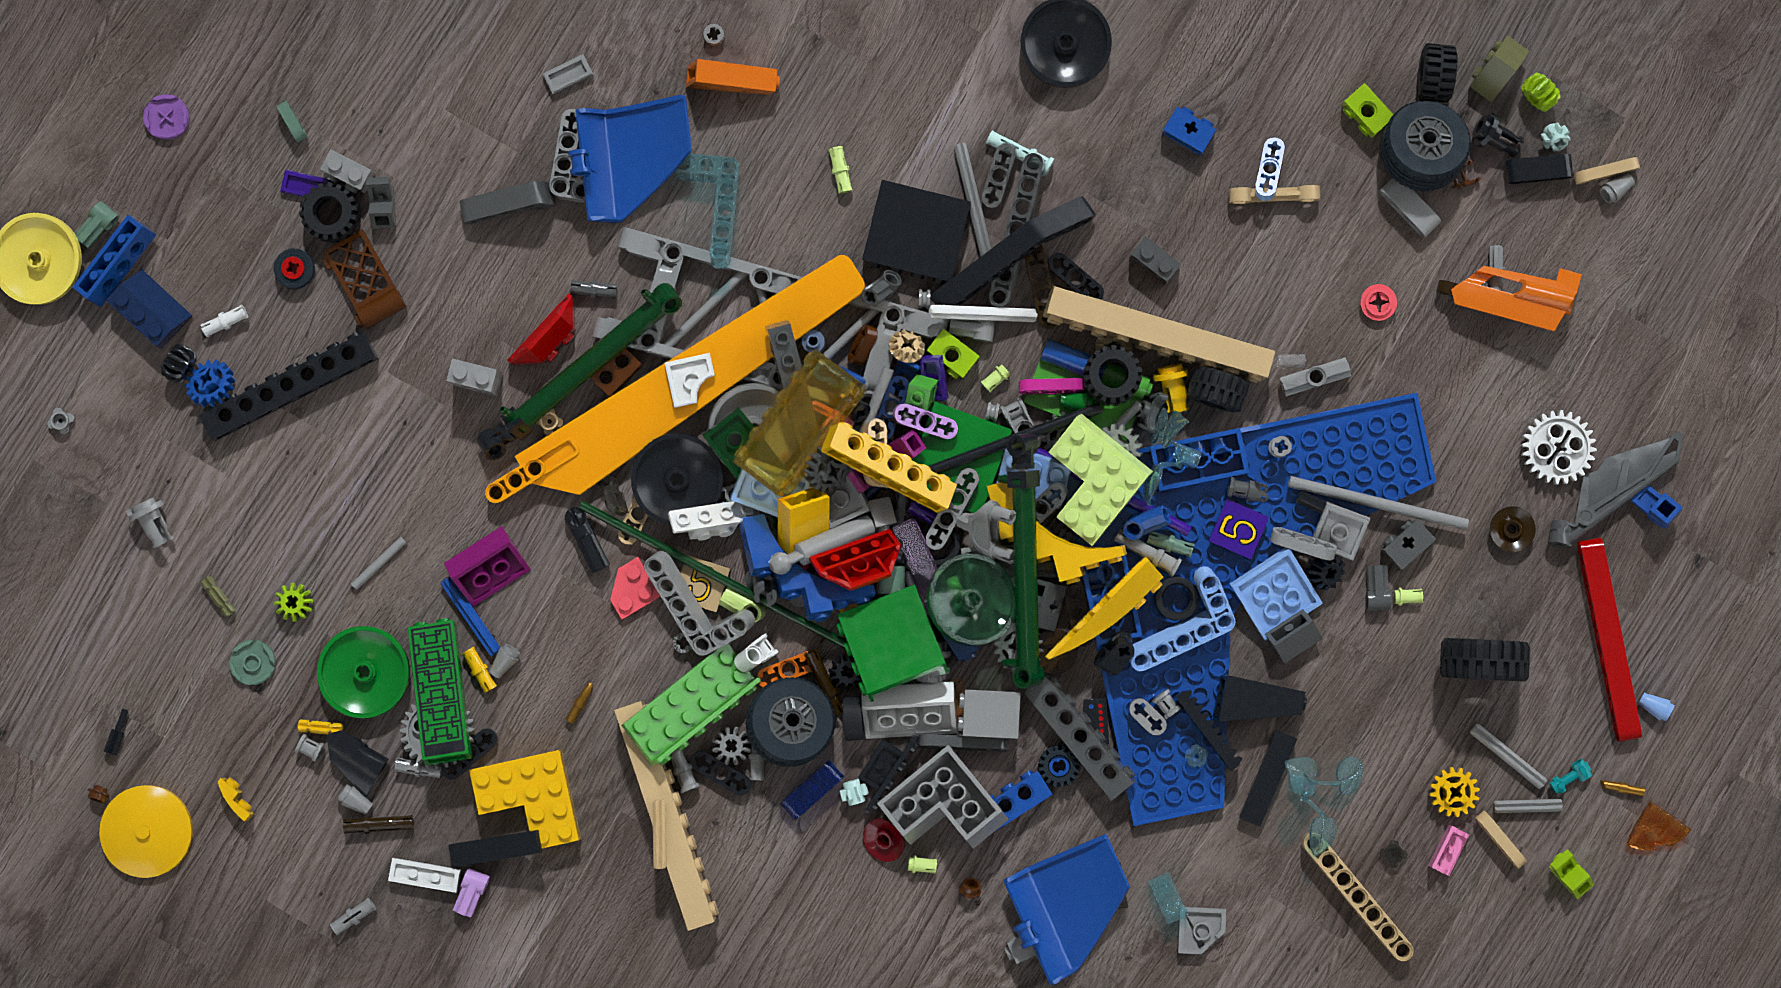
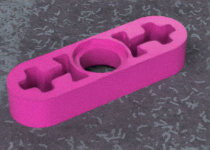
[1018,378,1085,395]

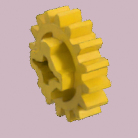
[1428,767,1480,817]

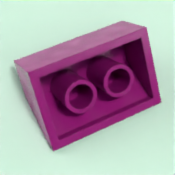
[444,526,531,607]

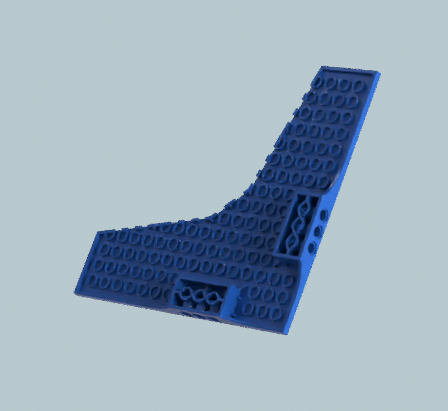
[1065,393,1436,826]

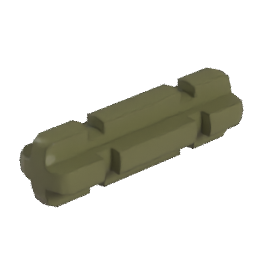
[201,576,236,617]

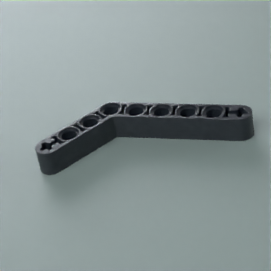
[930,196,1096,306]

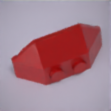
[507,293,576,365]
[809,529,901,591]

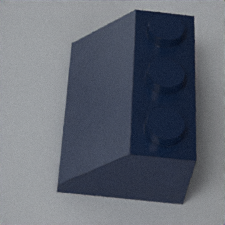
[106,270,193,349]

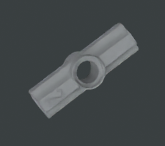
[1279,357,1351,397]

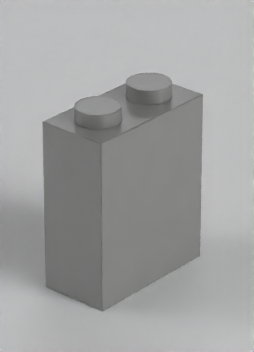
[446,359,503,397]
[958,689,1020,739]

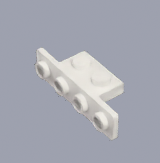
[668,501,760,541]

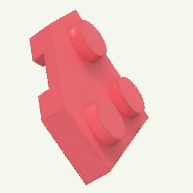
[610,557,661,620]

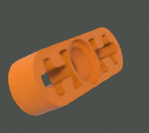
[757,651,812,687]

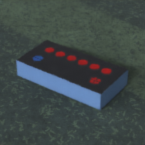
[1083,698,1109,744]

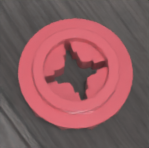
[1360,284,1397,321]

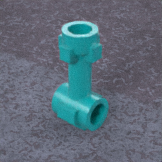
[1549,759,1592,795]

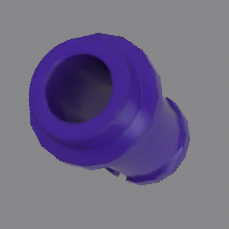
[907,500,938,525]

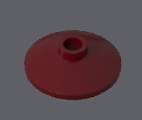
[863,818,905,862]

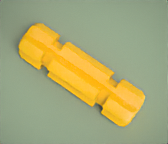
[298,720,343,735]

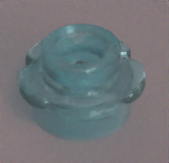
[1185,745,1208,767]

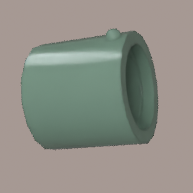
[875,566,905,594]

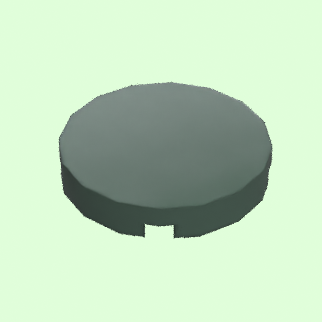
[229,640,276,685]

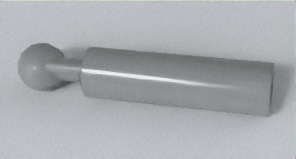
[769,514,875,575]

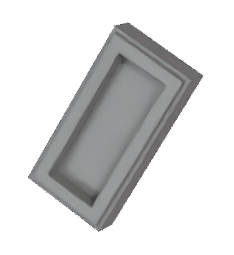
[543,54,594,95]

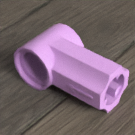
[453,868,490,918]

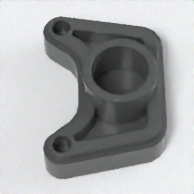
[1136,392,1168,434]

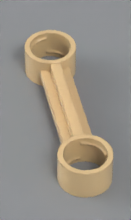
[1229,185,1320,204]

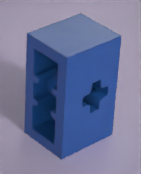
[1162,106,1216,156]

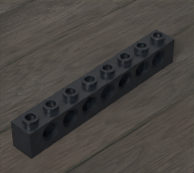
[199,332,379,441]

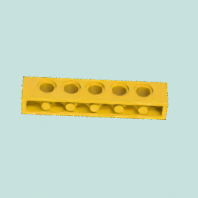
[821,422,957,513]

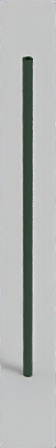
[578,501,848,650]

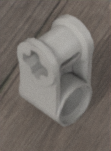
[1000,397,1034,434]

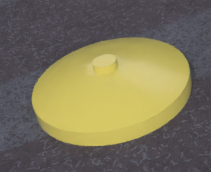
[0,213,82,305]

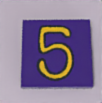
[1208,499,1269,560]

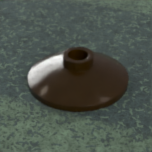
[1490,506,1536,552]

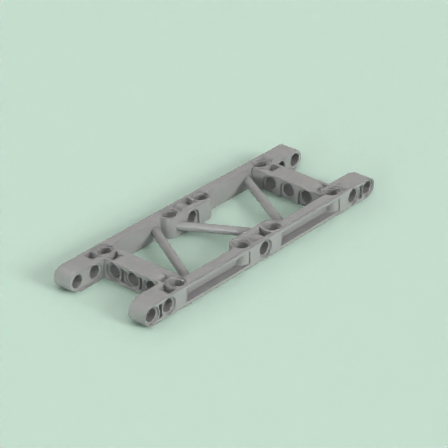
[592,227,950,429]

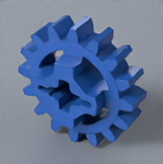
[185,359,236,408]

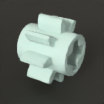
[1541,123,1571,152]
[839,779,869,806]

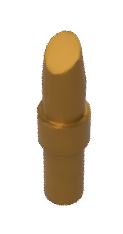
[565,683,593,724]
[1600,780,1645,797]

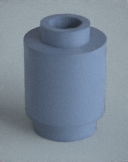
[802,330,825,355]

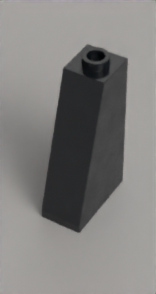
[1212,675,1307,721]

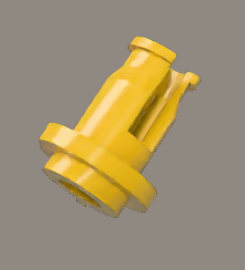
[1153,364,1190,413]

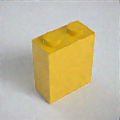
[778,487,830,554]

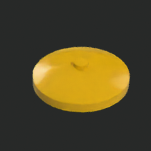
[99,785,193,878]

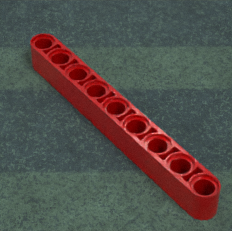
[1577,537,1642,742]

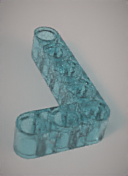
[675,153,740,269]

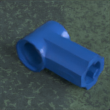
[1123,505,1171,540]

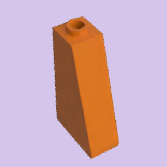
[685,59,780,95]

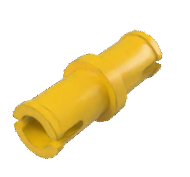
[461,647,497,693]

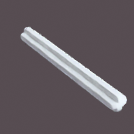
[929,305,1038,322]

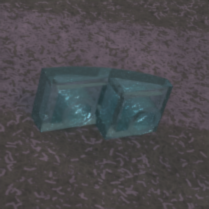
[1148,872,1188,924]

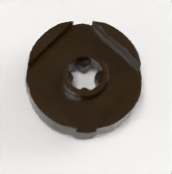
[1039,629,1077,675]

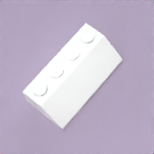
[862,682,957,739]

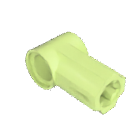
[719,587,766,623]

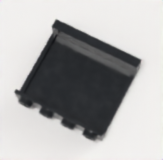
[862,180,971,285]

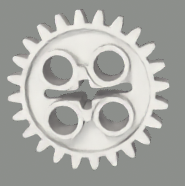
[1521,410,1597,485]

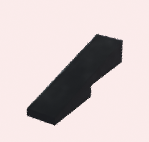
[1239,730,1297,827]
[448,830,542,867]

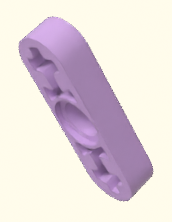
[893,404,958,439]

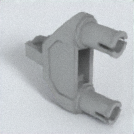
[957,500,1016,564]

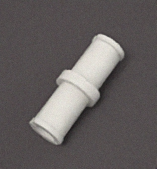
[201,305,248,337]

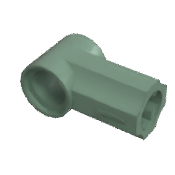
[75,201,119,249]

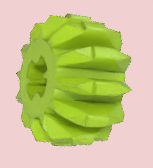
[1521,72,1561,112]
[274,583,314,622]

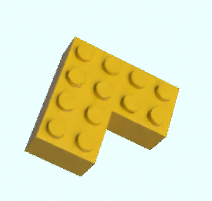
[469,749,581,848]

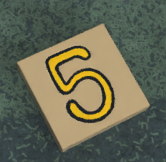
[679,555,731,612]

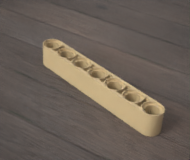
[1301,832,1414,961]

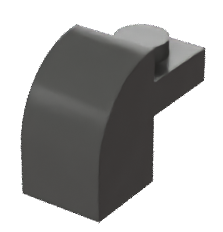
[366,177,396,229]

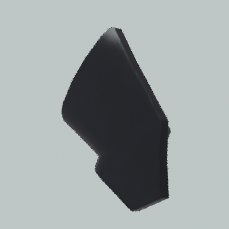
[327,730,389,796]

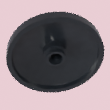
[1020,0,1112,88]
[631,434,723,525]

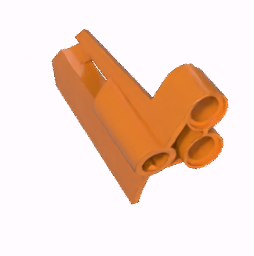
[1451,266,1582,331]

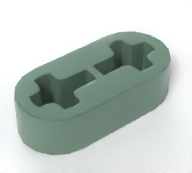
[276,100,308,143]

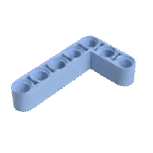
[1129,566,1236,671]

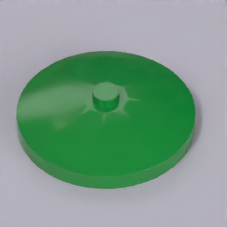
[317,626,410,718]

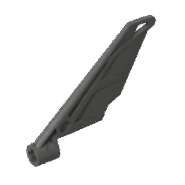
[1548,432,1683,548]

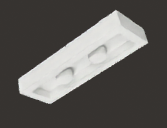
[388,858,461,893]

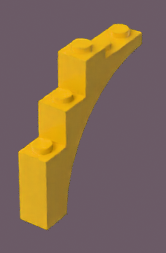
[987,483,1127,584]

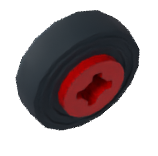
[273,248,315,289]

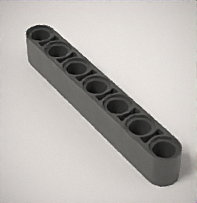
[989,153,1045,307]

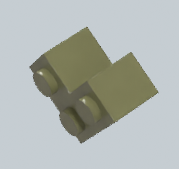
[1470,35,1529,102]

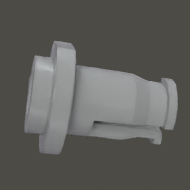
[126,497,174,549]

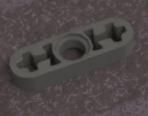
[982,143,1017,208]

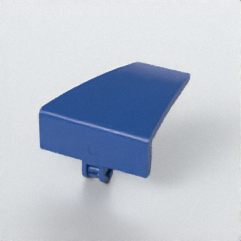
[568,95,692,223]
[1003,834,1130,985]

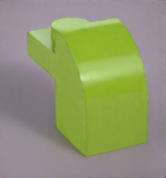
[1549,849,1595,900]

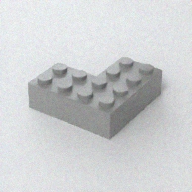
[877,745,1009,849]

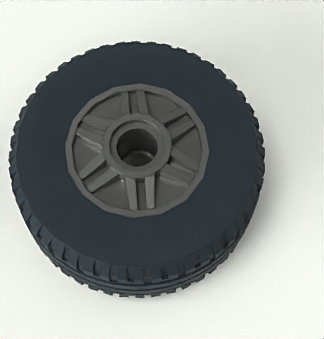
[1379,100,1471,191]
[745,677,836,767]

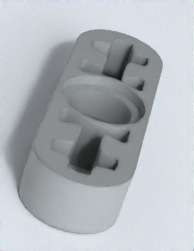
[1270,527,1337,560]

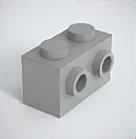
[320,149,375,194]

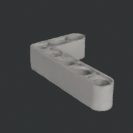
[644,551,755,656]

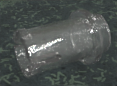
[1276,352,1306,370]

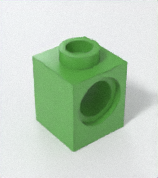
[905,374,938,411]

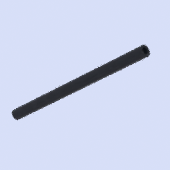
[928,402,1103,474]

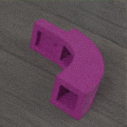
[847,429,926,494]

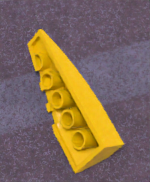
[1045,557,1163,660]

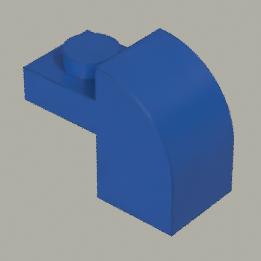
[1631,485,1683,529]

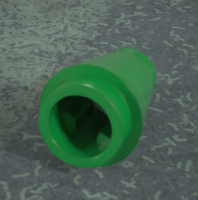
[1060,392,1094,411]

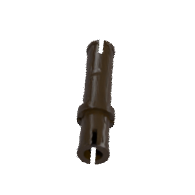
[804,648,843,716]
[343,815,414,834]

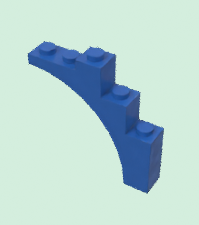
[739,514,876,622]

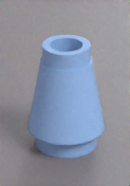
[1638,692,1675,721]

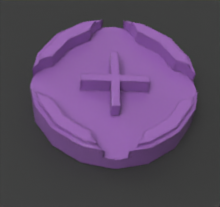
[143,94,190,140]

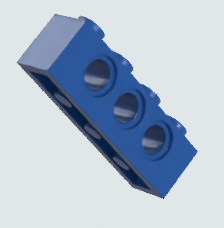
[73,215,156,307]
[990,770,1053,833]

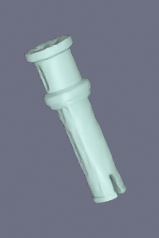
[986,130,1055,177]

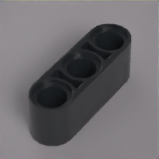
[1505,154,1573,184]

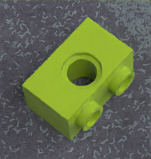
[1341,83,1393,138]
[926,329,980,380]

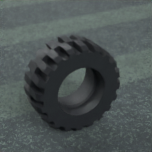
[1440,638,1530,682]

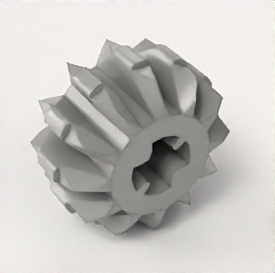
[712,727,751,765]

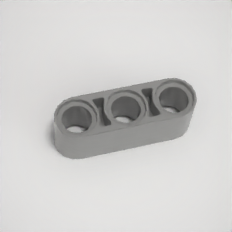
[1379,178,1441,238]

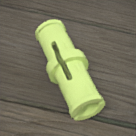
[828,146,853,194]

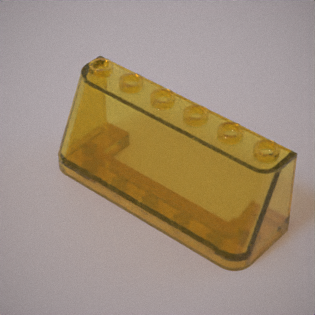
[733,349,867,497]

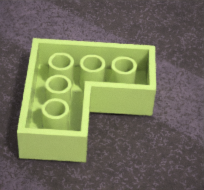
[1048,414,1153,546]

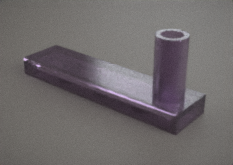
[892,518,951,612]

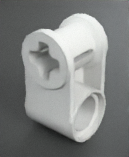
[734,633,779,673]

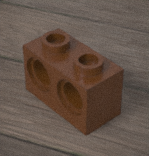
[591,348,643,397]

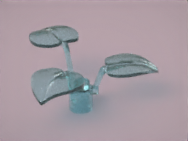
[1143,407,1201,506]
[1284,756,1363,856]

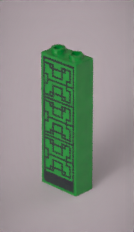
[408,618,472,765]

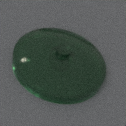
[926,554,1015,646]

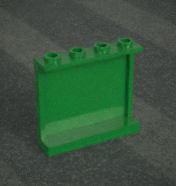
[908,402,1012,513]
[836,584,949,702]

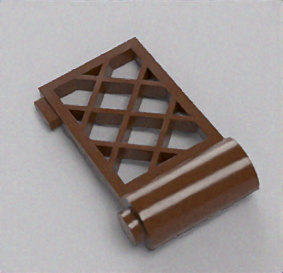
[322,229,407,330]

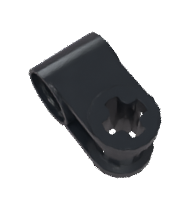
[1094,631,1135,676]

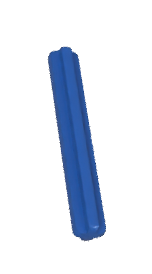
[440,577,500,656]

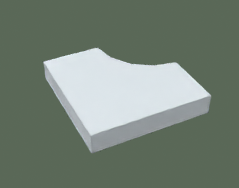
[665,353,715,408]

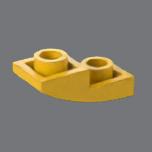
[218,777,254,822]

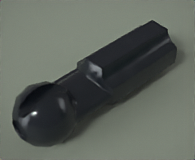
[564,507,610,574]

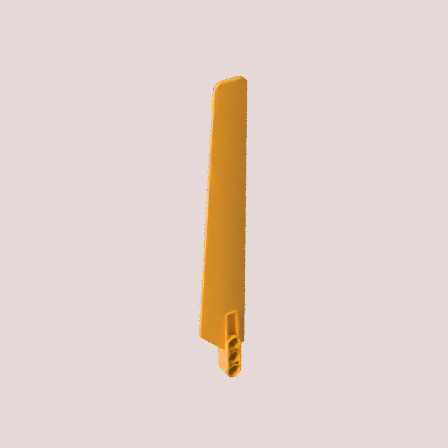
[485,255,865,503]

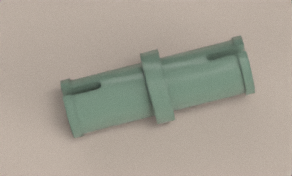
[1146,531,1195,558]

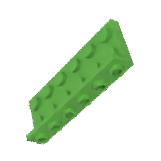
[621,643,761,766]

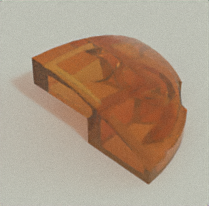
[1627,801,1691,850]

